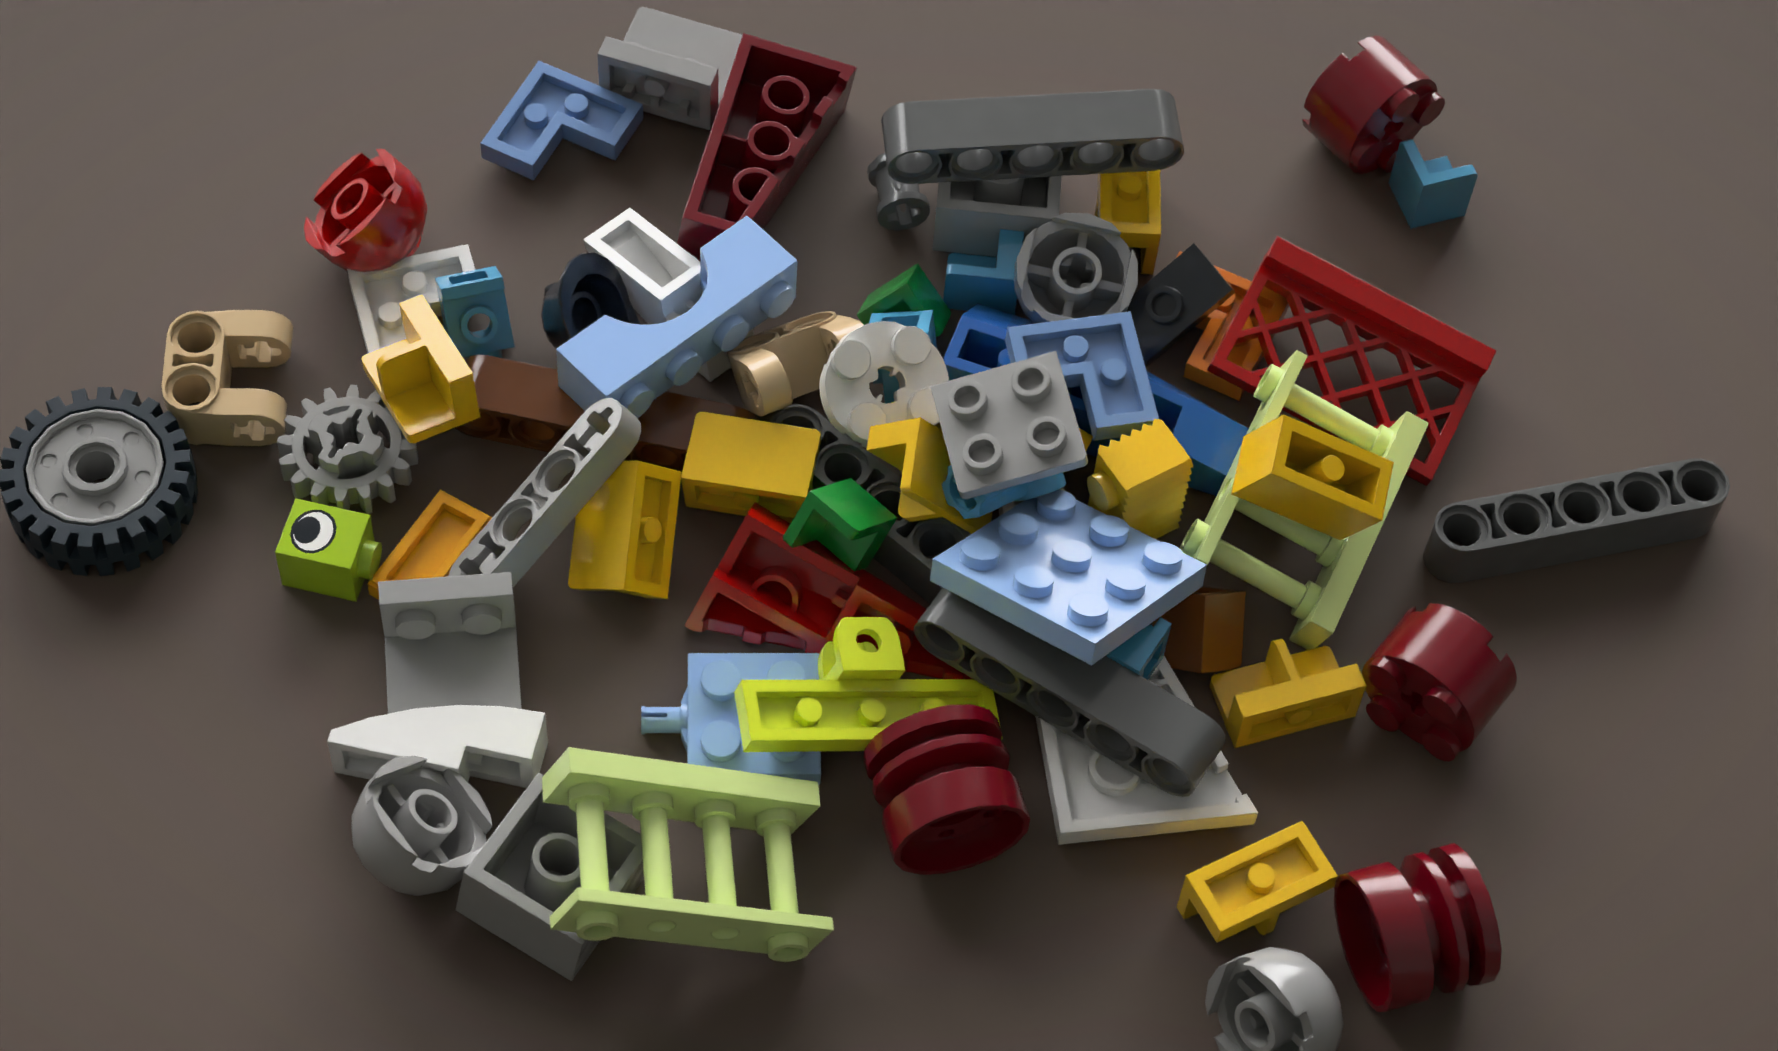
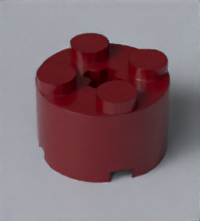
[1302,36,1445,174]
[1362,603,1517,762]

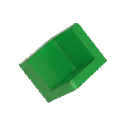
[857,263,951,337]
[782,478,897,572]

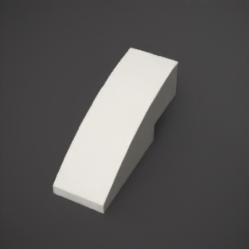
[583,208,754,382]
[327,705,548,788]

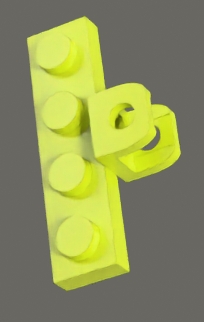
[734,617,1003,752]

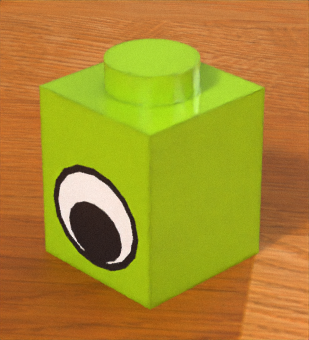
[275,498,382,602]

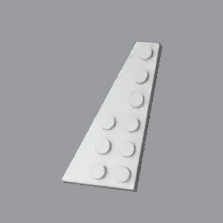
[998,487,1258,845]

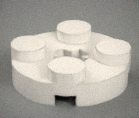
[819,321,949,448]

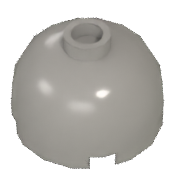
[1014,213,1138,324]
[351,756,492,896]
[1205,947,1344,1051]

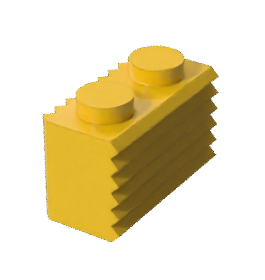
[1087,418,1194,539]

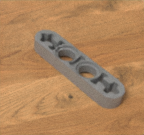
[448,398,641,587]

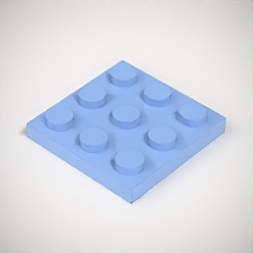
[930,489,1207,666]

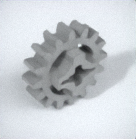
[277,385,418,514]

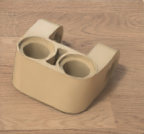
[162,310,293,446]
[727,311,878,416]

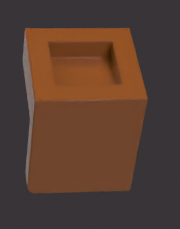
[1153,585,1246,673]

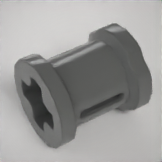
[867,153,930,231]

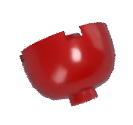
[304,149,428,272]

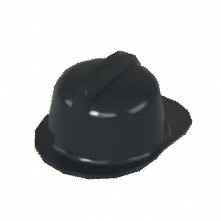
[541,252,641,349]

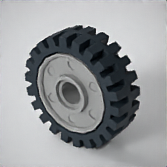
[0,387,198,576]

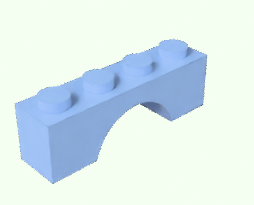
[556,216,798,418]

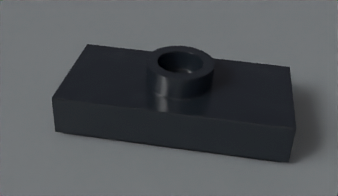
[1126,243,1236,368]

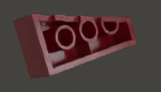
[677,33,857,261]

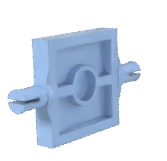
[641,653,821,784]

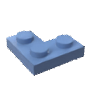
[480,61,643,180]
[1005,311,1159,441]

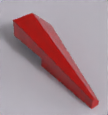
[684,502,972,679]

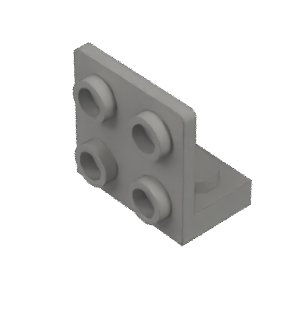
[598,7,742,131]
[930,351,1088,499]
[378,572,522,714]

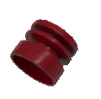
[863,704,1030,875]
[1334,843,1502,1012]

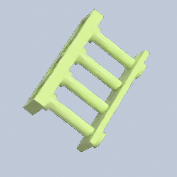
[1180,350,1429,650]
[542,747,834,962]

